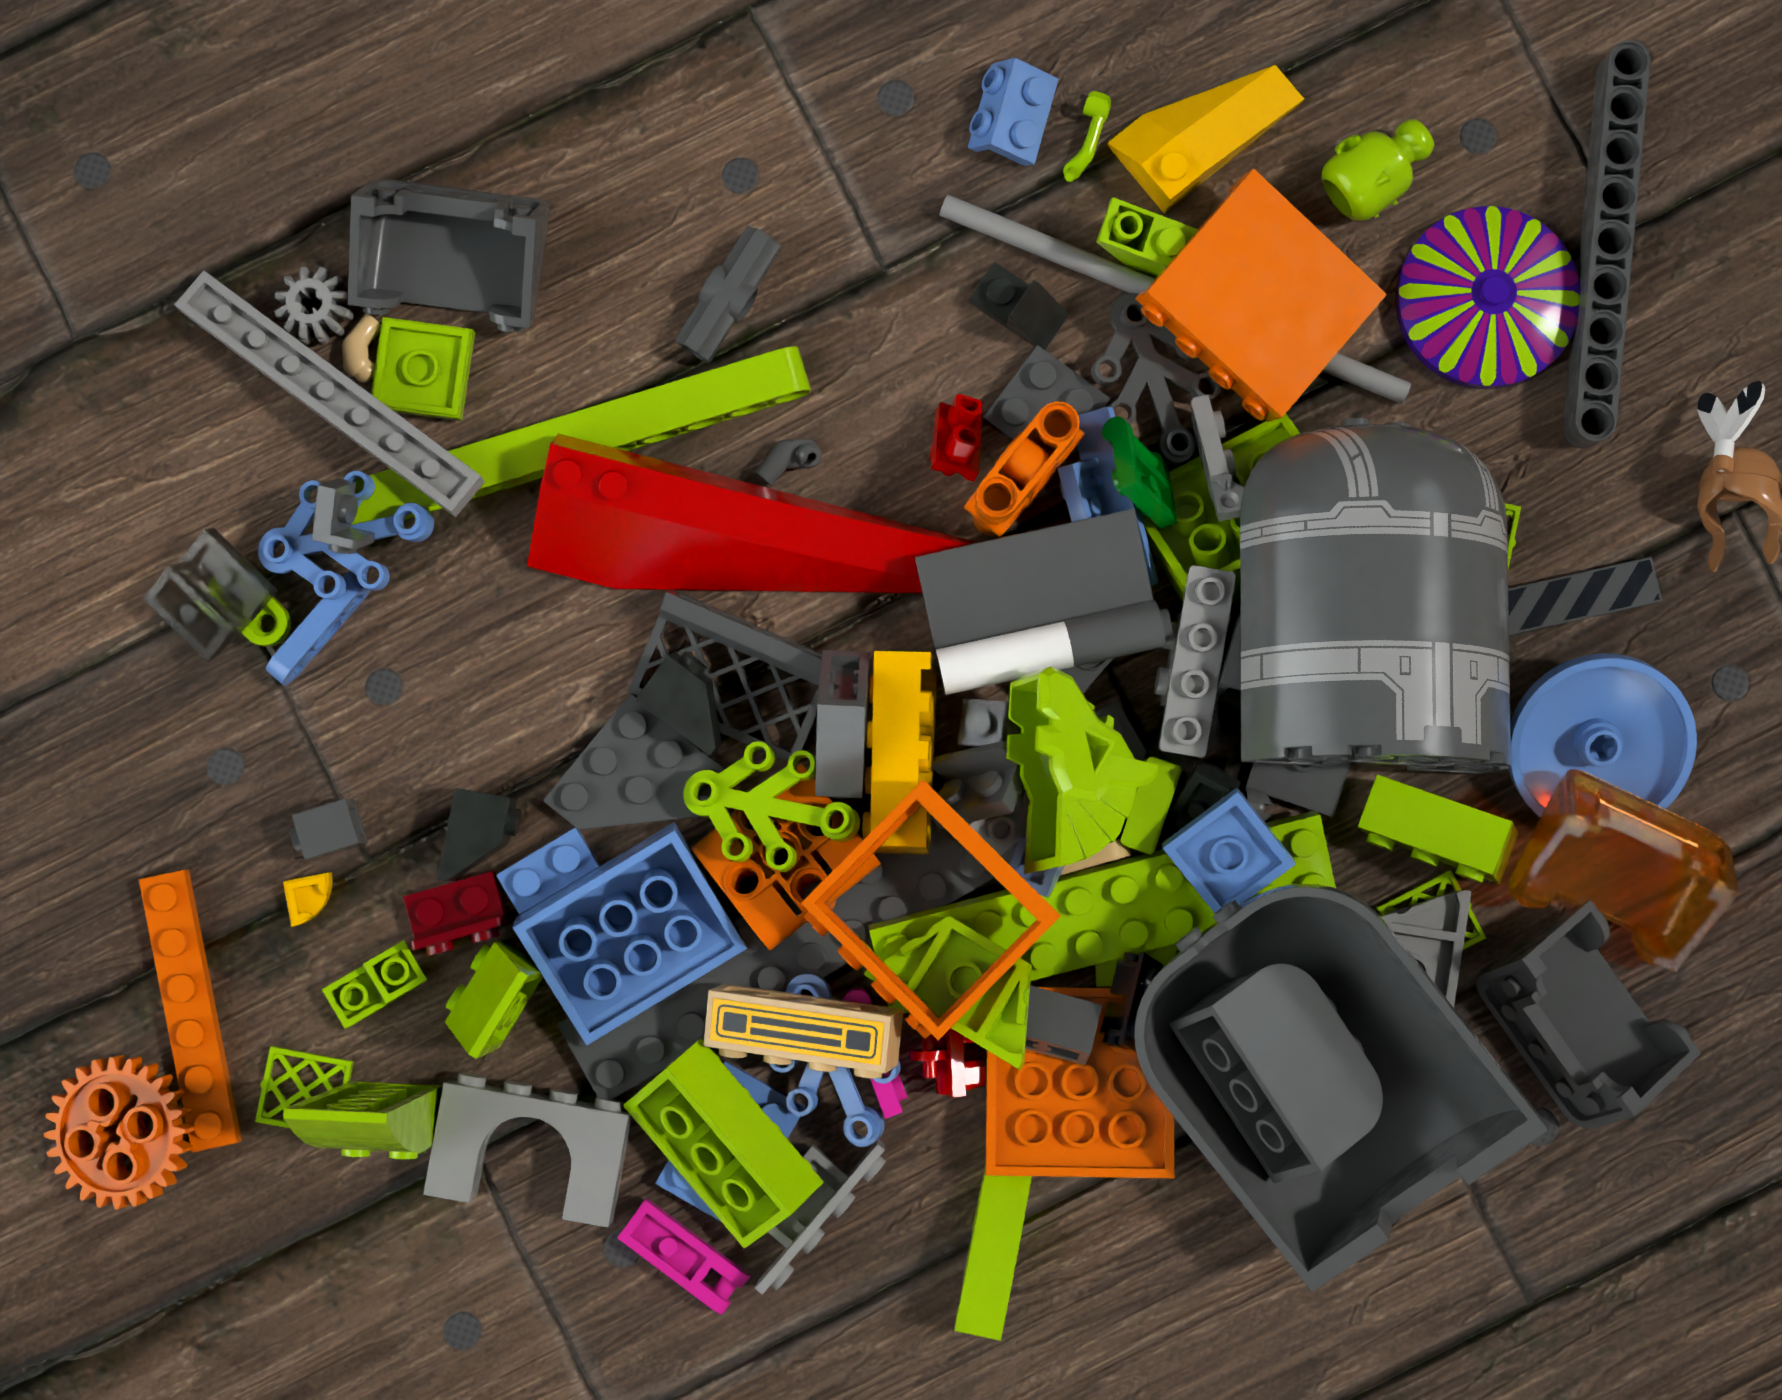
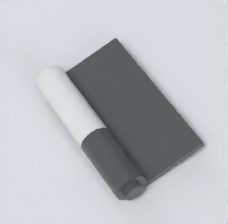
[915,508,1173,695]

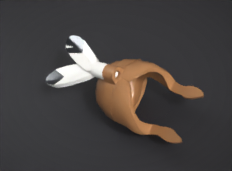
[1697,381,1782,572]

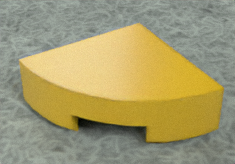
[283,872,333,927]

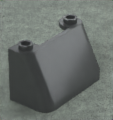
[348,180,549,332]
[1476,900,1701,1129]

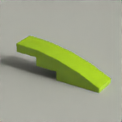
[954,1168,1032,1341]

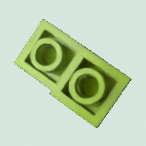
[322,940,427,1030]

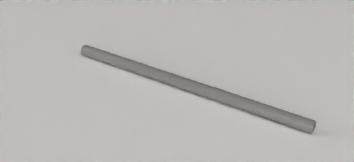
[939,194,1411,404]

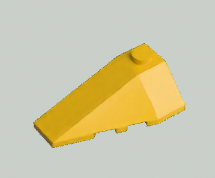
[1107,65,1304,214]

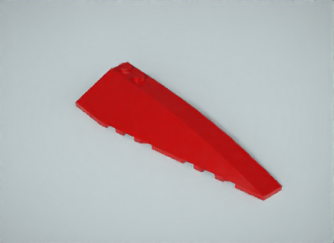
[527,433,978,593]

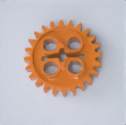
[44,1055,195,1210]

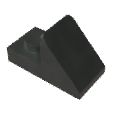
[969,262,1069,350]
[1161,760,1241,837]

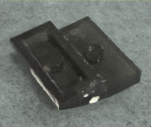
[143,528,278,662]

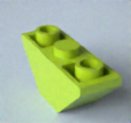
[1096,197,1198,278]

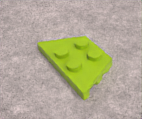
[864,916,1032,1070]

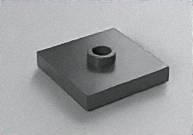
[1244,762,1351,818]

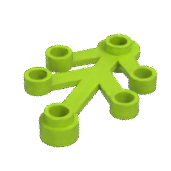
[683,741,860,872]

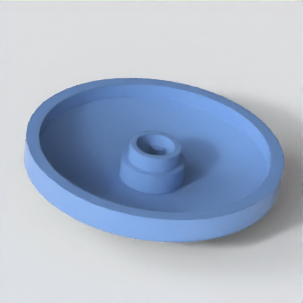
[1508,653,1697,837]

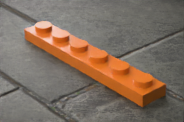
[139,870,242,1153]

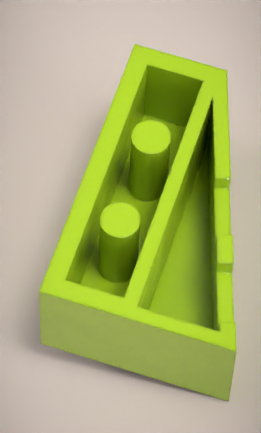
[1358,775,1518,885]

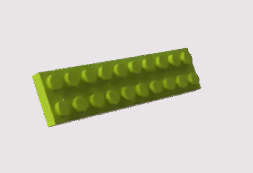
[868,810,1336,1014]

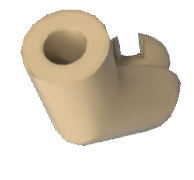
[342,313,381,383]

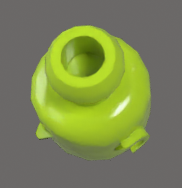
[1321,119,1434,222]

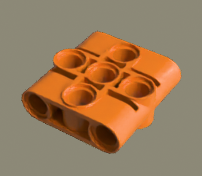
[964,401,1085,537]
[691,763,881,951]

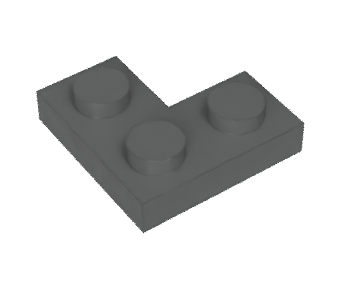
[983,345,1111,442]

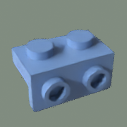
[968,58,1059,166]

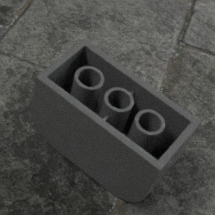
[1169,964,1383,1183]

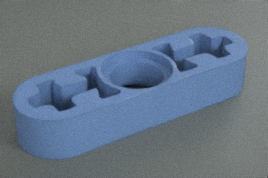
[266,571,371,686]

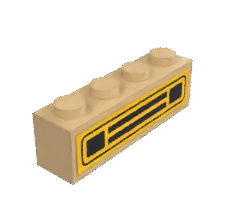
[704,983,903,1078]

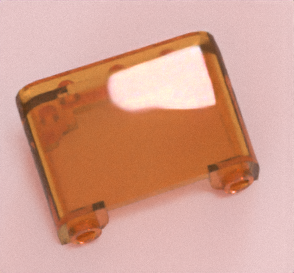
[1509,769,1739,972]

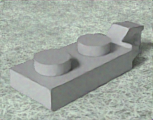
[1191,395,1244,522]

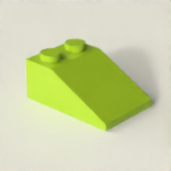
[445,940,543,1059]

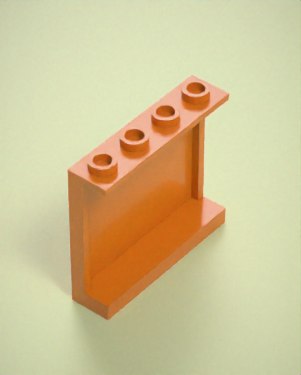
[1135,168,1387,422]

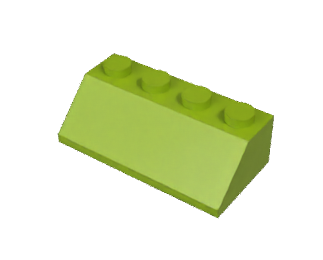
[623,1038,824,1249]

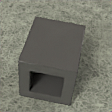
[290,798,368,860]

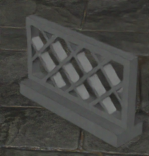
[627,590,822,762]

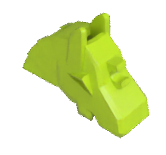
[1006,666,1159,874]

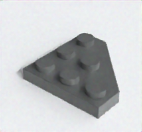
[543,693,725,830]

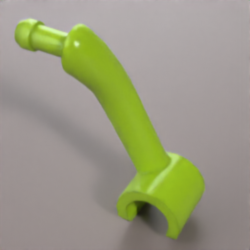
[1063,91,1111,182]

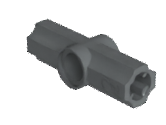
[675,225,781,363]

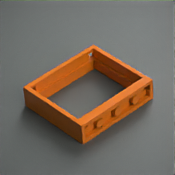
[801,780,1061,1040]

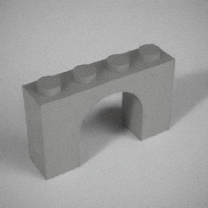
[423,1073,632,1227]

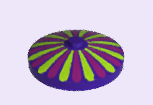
[1395,206,1580,389]

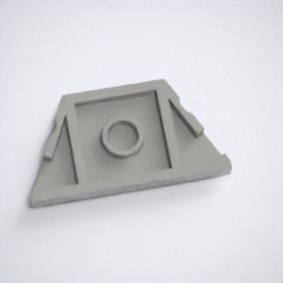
[1379,890,1472,1007]

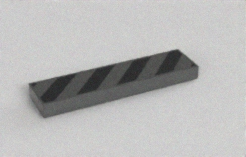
[1508,557,1663,636]

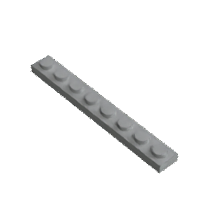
[174,270,485,518]

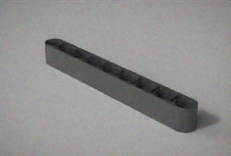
[1563,40,1650,449]

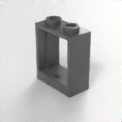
[815,650,870,799]

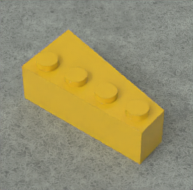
[862,651,938,855]

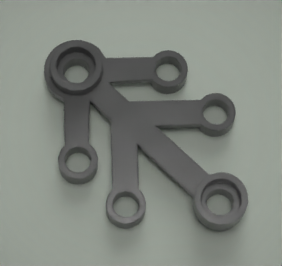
[1091,293,1221,466]

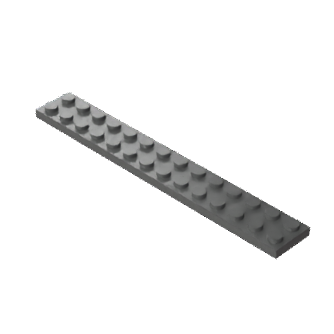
[557,700,1150,1099]

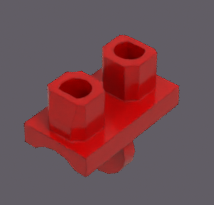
[929,394,982,482]
[909,1028,986,1097]

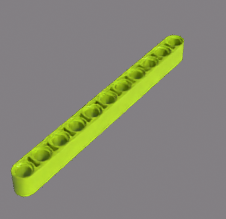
[351,346,812,525]

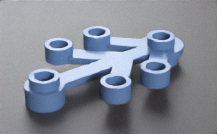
[258,471,434,600]
[769,973,900,1147]

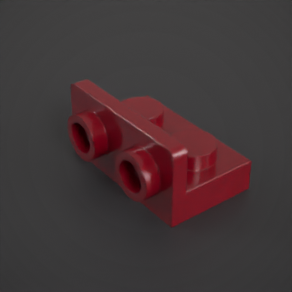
[403,871,509,957]

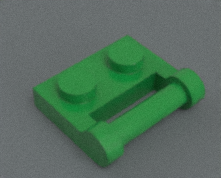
[1102,416,1178,529]

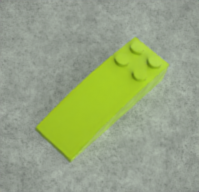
[283,1081,443,1159]

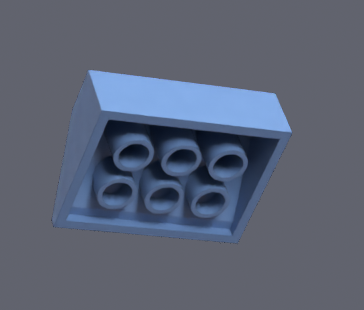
[512,822,747,1046]

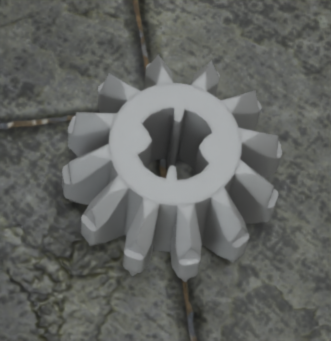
[275,267,353,345]

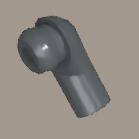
[754,439,822,486]

